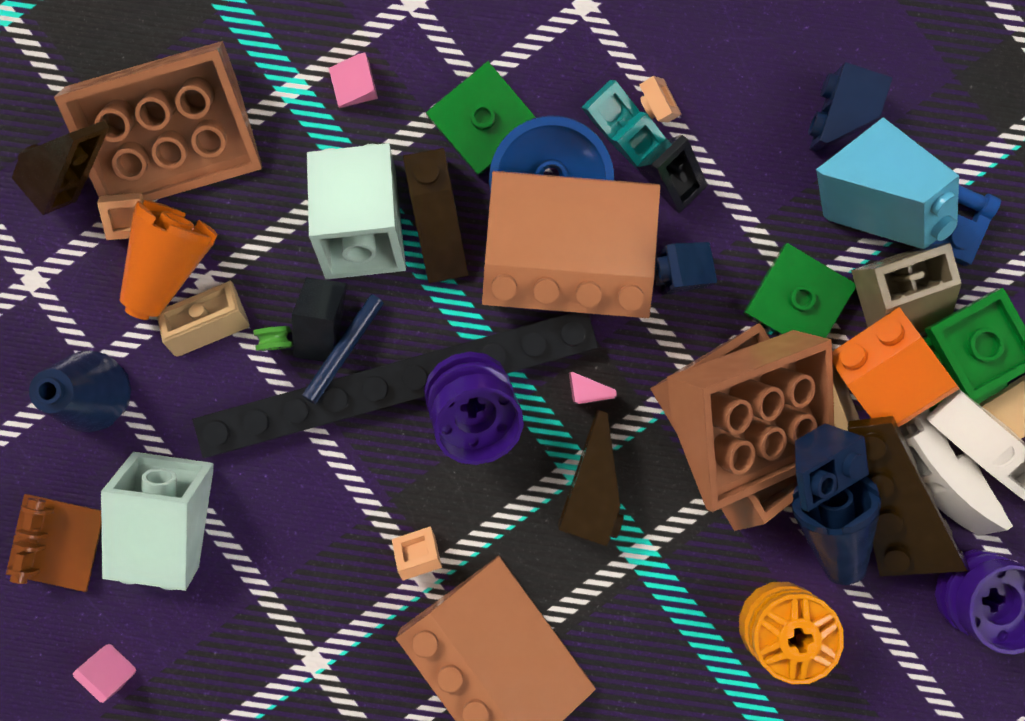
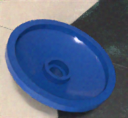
[489,116,614,193]

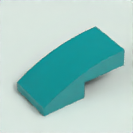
[581,80,666,171]

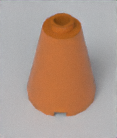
[119,200,218,320]

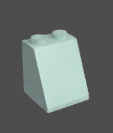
[307,143,406,280]
[101,452,214,591]

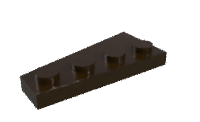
[847,416,968,576]

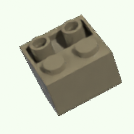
[851,243,962,333]

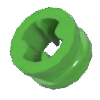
[253,326,293,351]

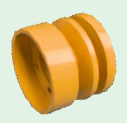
[739,582,844,684]

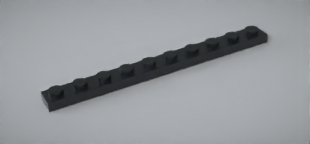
[192,312,598,458]

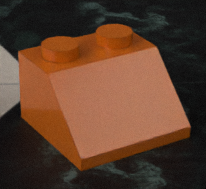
[832,307,960,427]

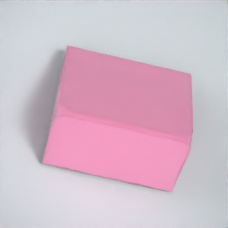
[329,52,378,108]
[569,372,617,404]
[73,644,136,703]

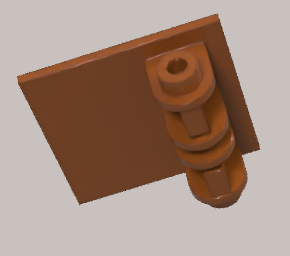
[5,494,102,592]

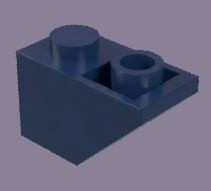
[808,62,893,152]
[654,242,717,295]
[795,423,869,512]

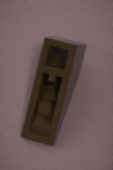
[12,121,110,215]
[403,148,469,284]
[558,410,624,546]

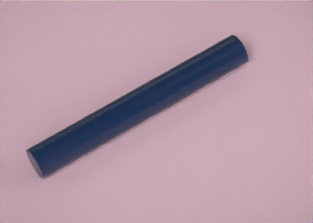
[302,294,384,405]

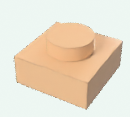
[639,76,682,123]
[97,193,144,240]
[392,526,442,581]

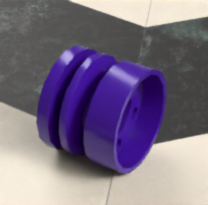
[424,351,524,465]
[935,549,1025,655]

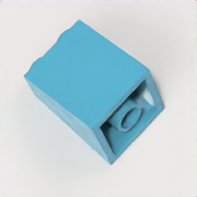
[816,117,959,250]

